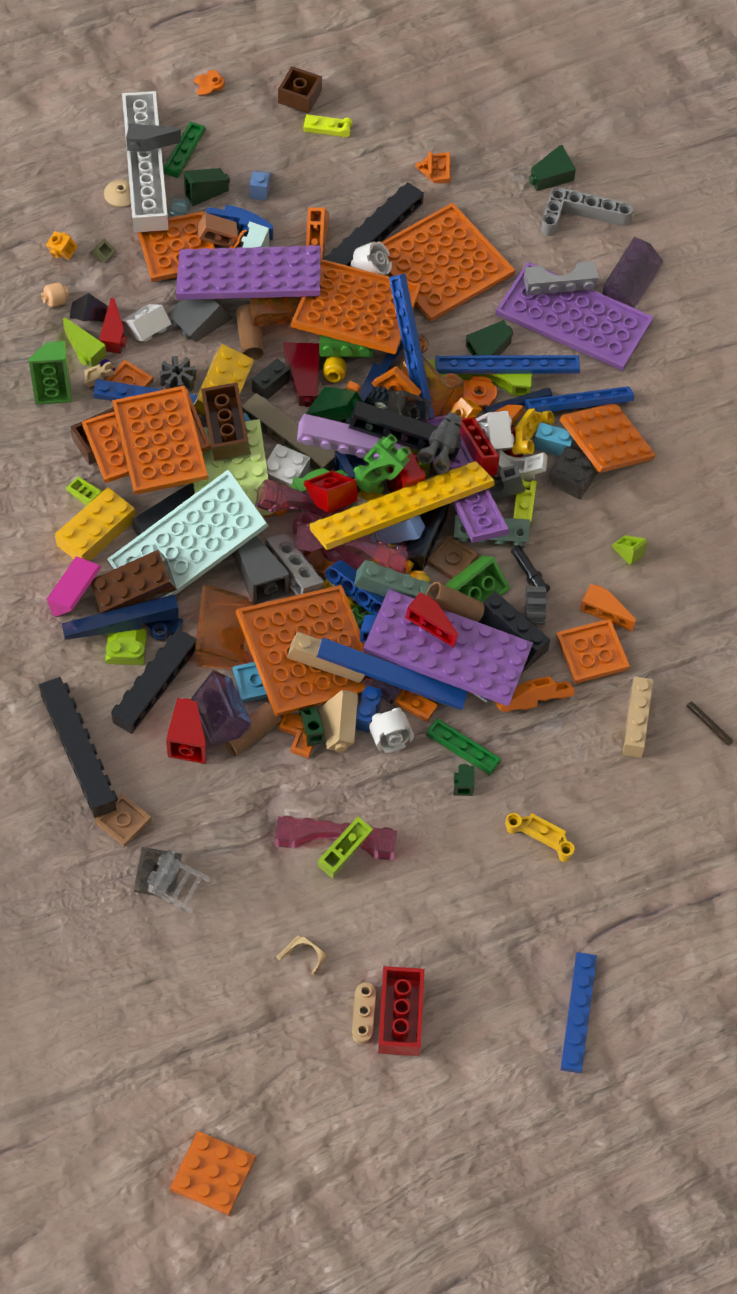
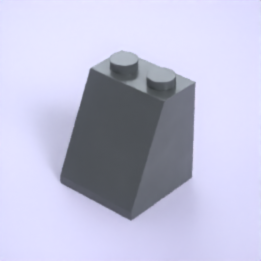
[168,299,232,342]

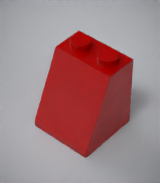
[166,698,207,764]

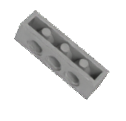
[265,533,324,595]

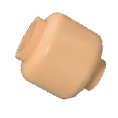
[41,282,69,307]

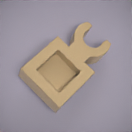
[84,362,115,388]

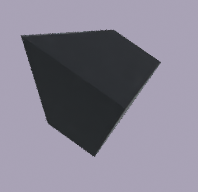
[70,293,108,322]

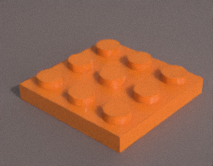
[556,619,630,684]
[170,1131,256,1216]

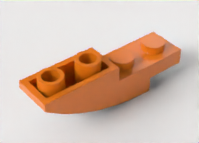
[494,676,575,712]

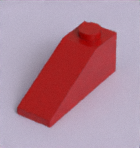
[99,298,127,354]
[405,592,459,648]

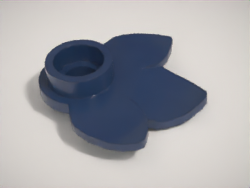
[145,618,183,640]

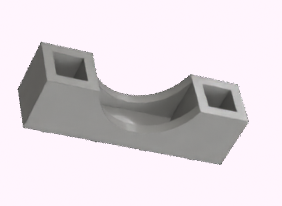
[524,261,598,295]

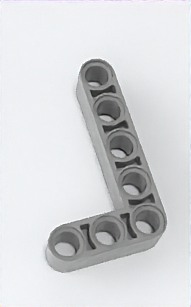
[541,187,633,236]

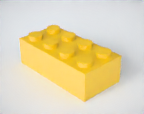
[194,344,254,417]
[55,487,136,561]

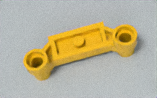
[512,408,554,455]
[505,813,575,862]

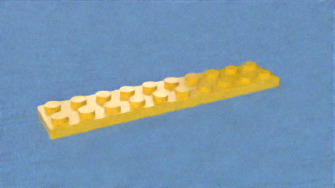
[309,461,494,550]

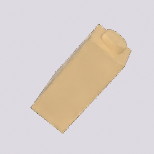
[319,690,358,753]

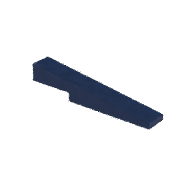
[346,341,405,424]
[62,594,179,640]

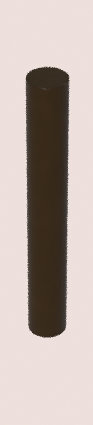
[687,701,733,746]

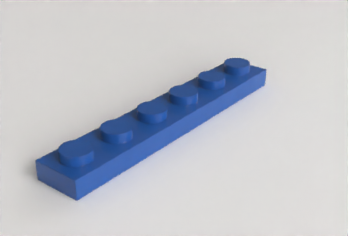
[93,379,201,415]
[525,386,634,413]
[560,952,597,1074]

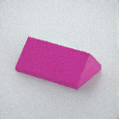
[46,556,101,617]

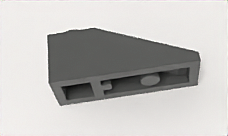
[126,123,181,152]

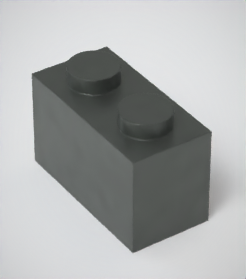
[252,358,290,400]

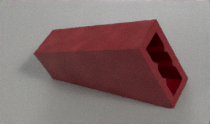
[283,342,319,407]

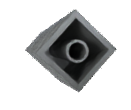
[232,535,289,605]

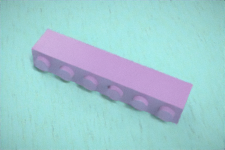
[297,414,409,460]

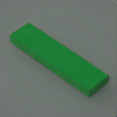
[163,121,206,178]
[426,718,502,776]

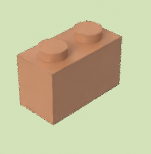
[198,213,238,248]

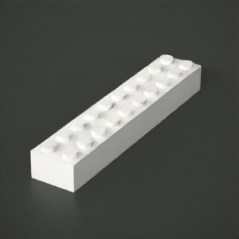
[122,91,169,233]

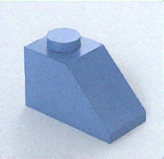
[250,170,272,201]

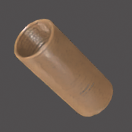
[236,304,265,360]
[426,582,484,622]
[221,703,281,756]

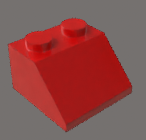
[304,470,358,513]

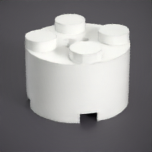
[351,241,392,275]
[369,708,414,753]

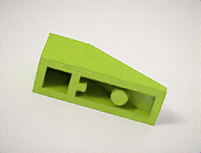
[63,317,106,368]
[318,817,373,879]

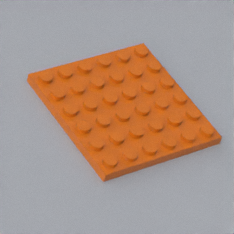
[382,202,515,322]
[291,259,421,355]
[236,585,382,716]

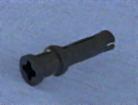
[510,545,550,593]

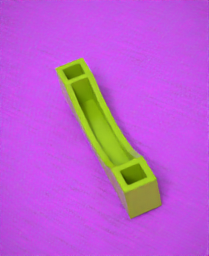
[424,359,532,396]

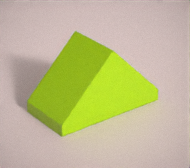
[611,535,647,565]

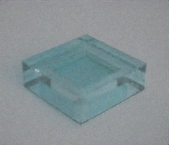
[170,198,190,216]

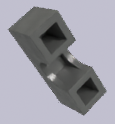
[488,464,525,501]

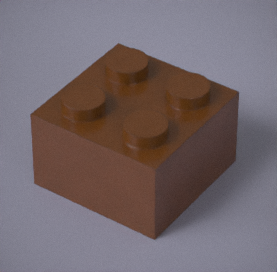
[278,66,322,113]

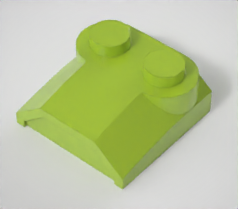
[105,628,147,665]

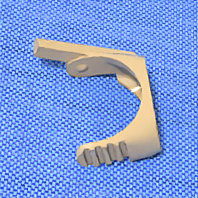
[276,935,328,976]

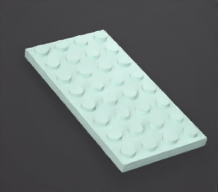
[107,470,269,598]

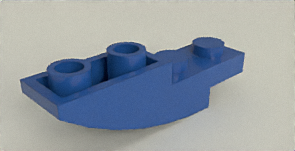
[206,205,274,240]

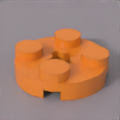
[461,376,497,409]

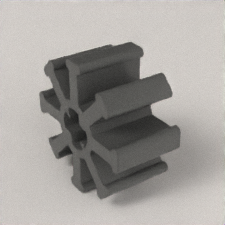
[159,356,196,391]
[524,586,547,625]

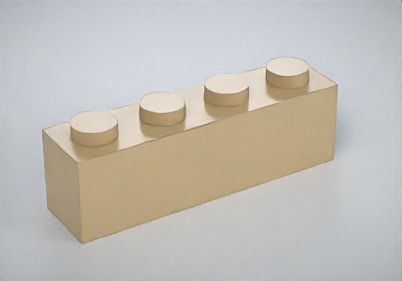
[287,632,365,683]
[622,677,653,758]

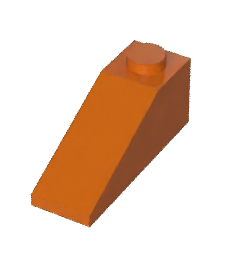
[306,208,329,259]
[580,584,636,632]

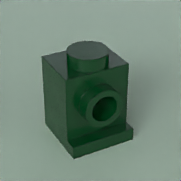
[453,764,474,796]

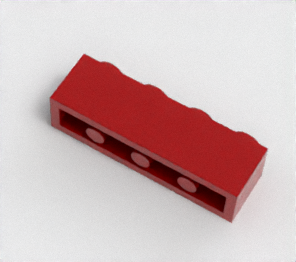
[459,417,500,476]

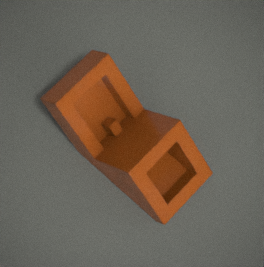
[302,546,336,579]

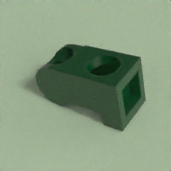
[300,707,324,747]

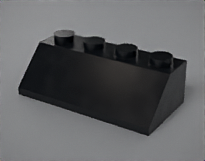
[401,503,450,571]
[479,591,550,673]

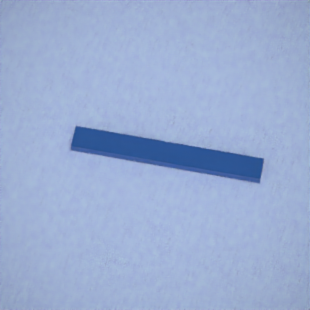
[389,274,435,420]
[435,355,580,374]
[316,638,468,710]

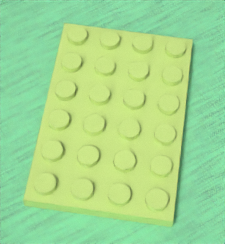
[194,419,273,516]

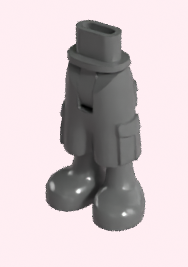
[417,412,462,473]

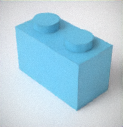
[534,422,574,459]

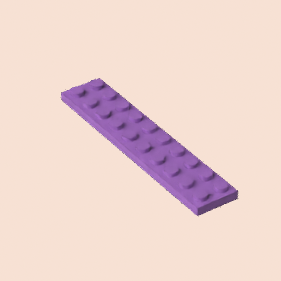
[421,414,509,543]

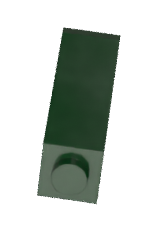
[529,145,576,191]
[183,168,230,206]
[465,320,513,355]
[306,387,364,421]

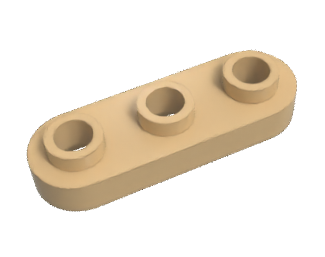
[352,982,376,1044]

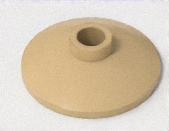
[104,179,131,208]

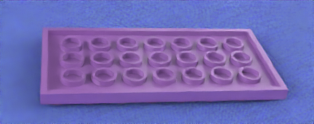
[176,245,321,300]
[495,261,654,371]
[362,589,533,707]

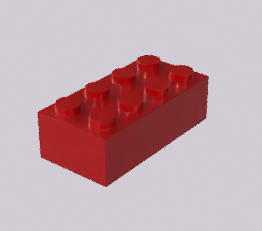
[378,966,425,1056]

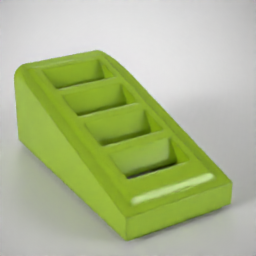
[66,476,103,506]

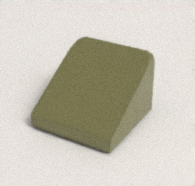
[90,238,116,263]

